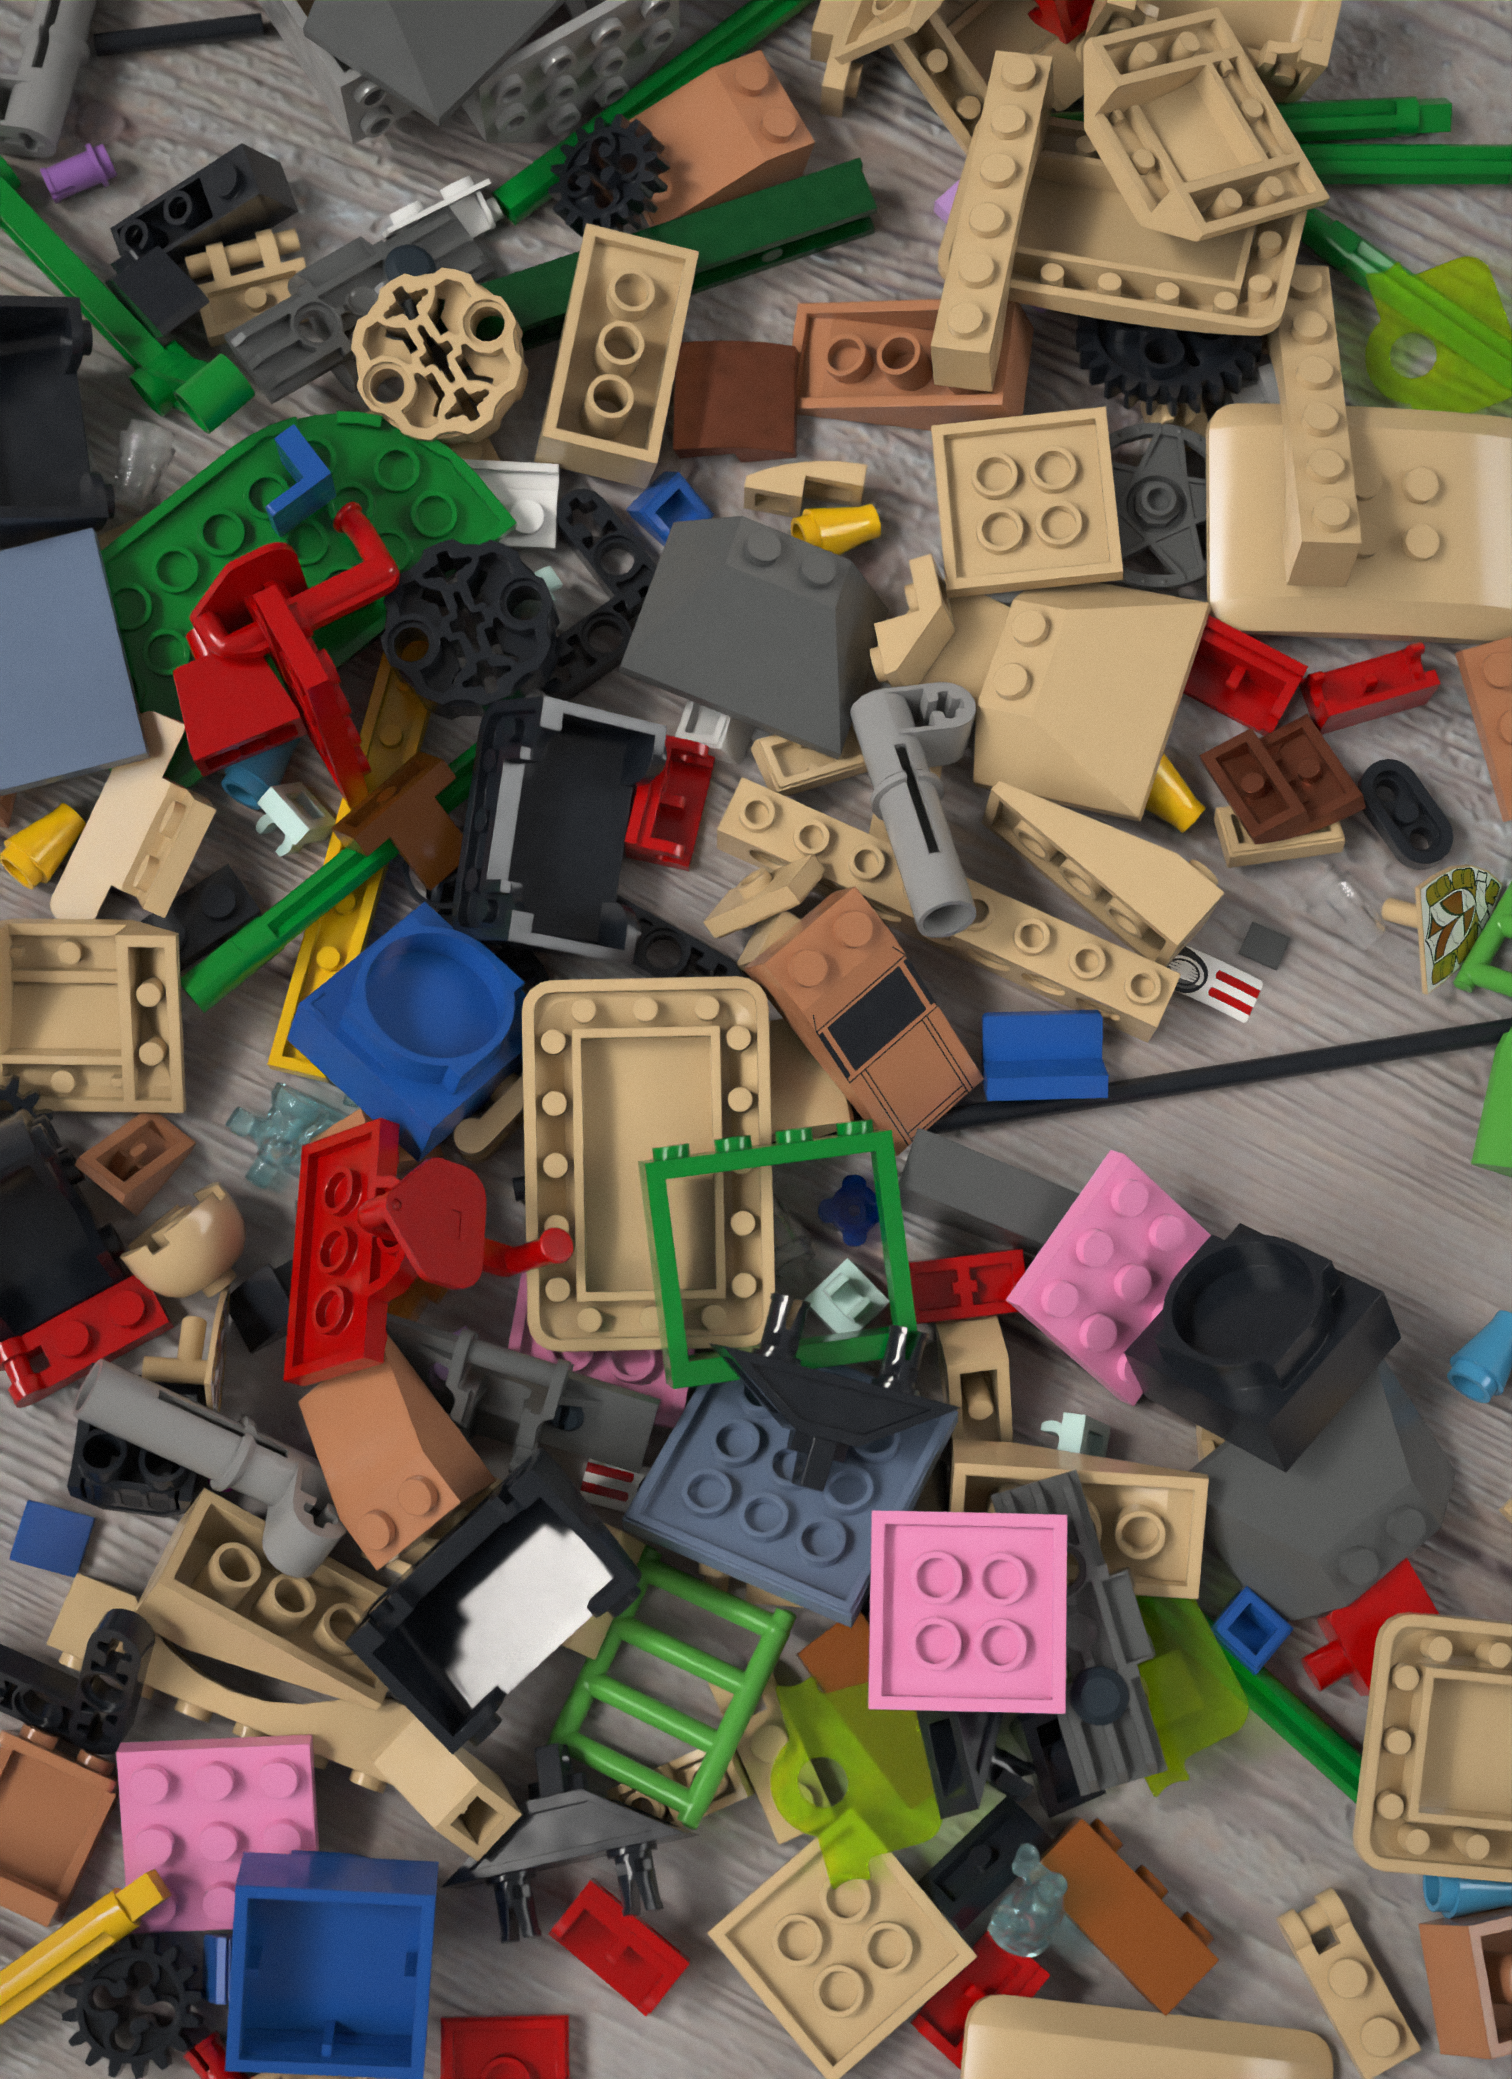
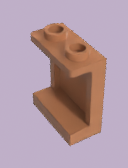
[0,1723,119,1927]

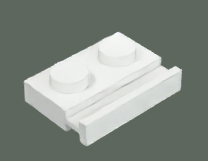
[463,459,560,551]

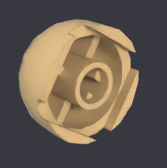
[120,1182,247,1298]

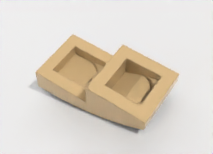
[744,461,867,518]

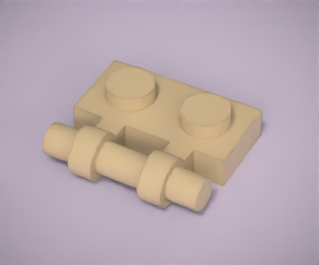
[185,228,310,347]

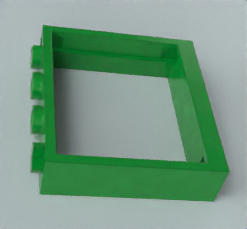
[638,1119,917,1389]

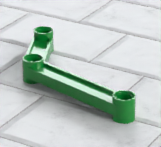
[0,155,256,434]

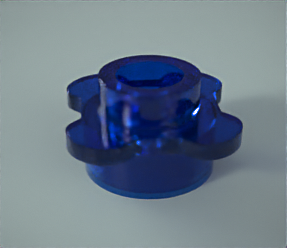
[818,1174,879,1247]

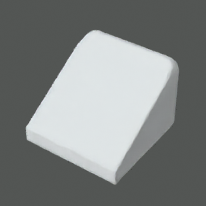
[675,700,755,764]

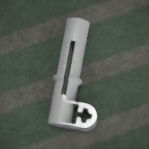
[0,0,98,158]
[850,682,976,938]
[72,1358,347,1578]

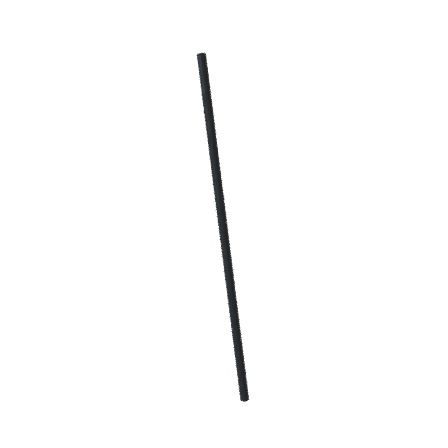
[512,1018,1512,1202]

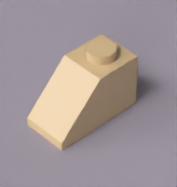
[936,1315,1013,1451]

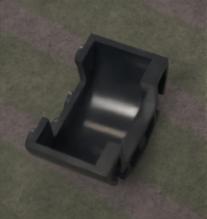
[0,1108,127,1343]

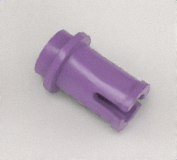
[40,143,118,204]

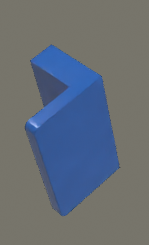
[265,424,336,537]
[981,1010,1109,1101]

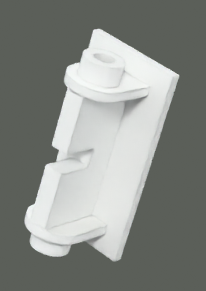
[382,175,503,239]

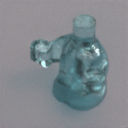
[225,1082,330,1189]
[988,1843,1068,1957]

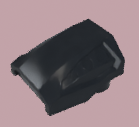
[67,1363,207,1518]

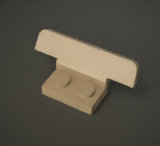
[50,711,217,919]

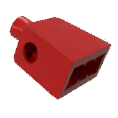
[173,628,308,777]
[1301,1557,1440,1696]

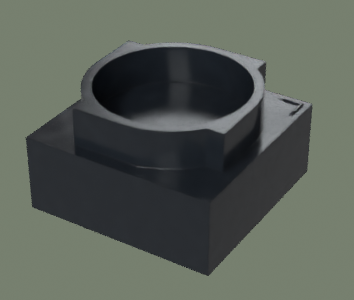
[1124,1223,1402,1473]

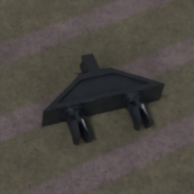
[709,1293,961,1491]
[916,1710,1038,1820]
[441,1743,699,1944]

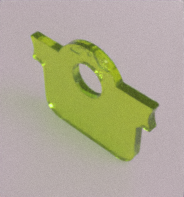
[1365,256,1512,414]
[1135,1595,1249,1797]
[770,1675,943,1890]

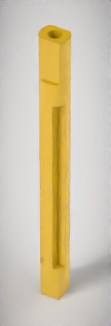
[0,1869,172,2026]

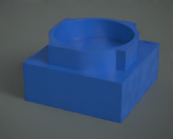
[287,902,526,1162]
[225,1850,439,2079]

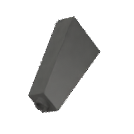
[899,1128,1079,1256]

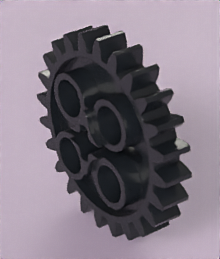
[1076,315,1263,417]

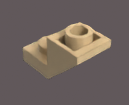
[870,554,955,687]

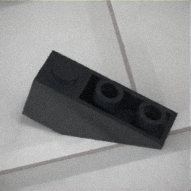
[110,143,298,265]

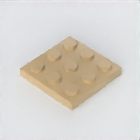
[931,406,1123,598]
[707,1805,977,2079]

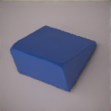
[626,471,715,546]
[10,1499,96,1578]
[1207,1586,1294,1675]
[202,1933,233,2005]

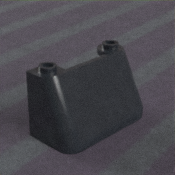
[0,295,115,549]
[451,696,667,965]
[345,1447,642,1755]

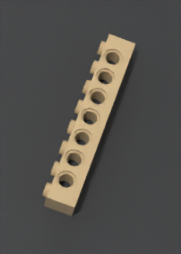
[717,777,1181,1043]

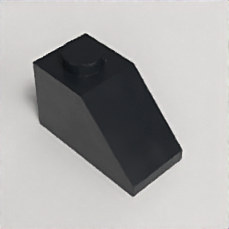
[105,244,210,338]

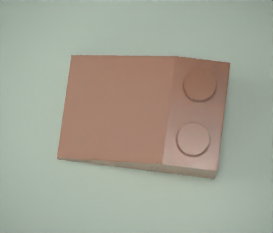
[629,50,815,227]
[298,1333,497,1571]
[1418,1907,1512,2059]

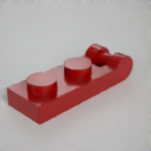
[0,1275,174,1408]

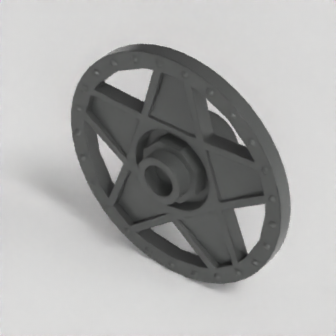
[1109,423,1207,591]

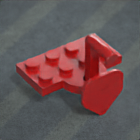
[190,501,400,809]
[283,1118,574,1386]

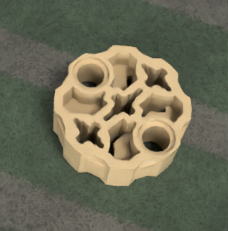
[351,267,529,445]

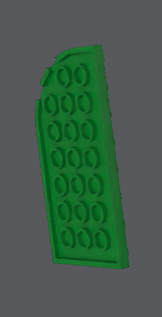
[101,411,517,789]

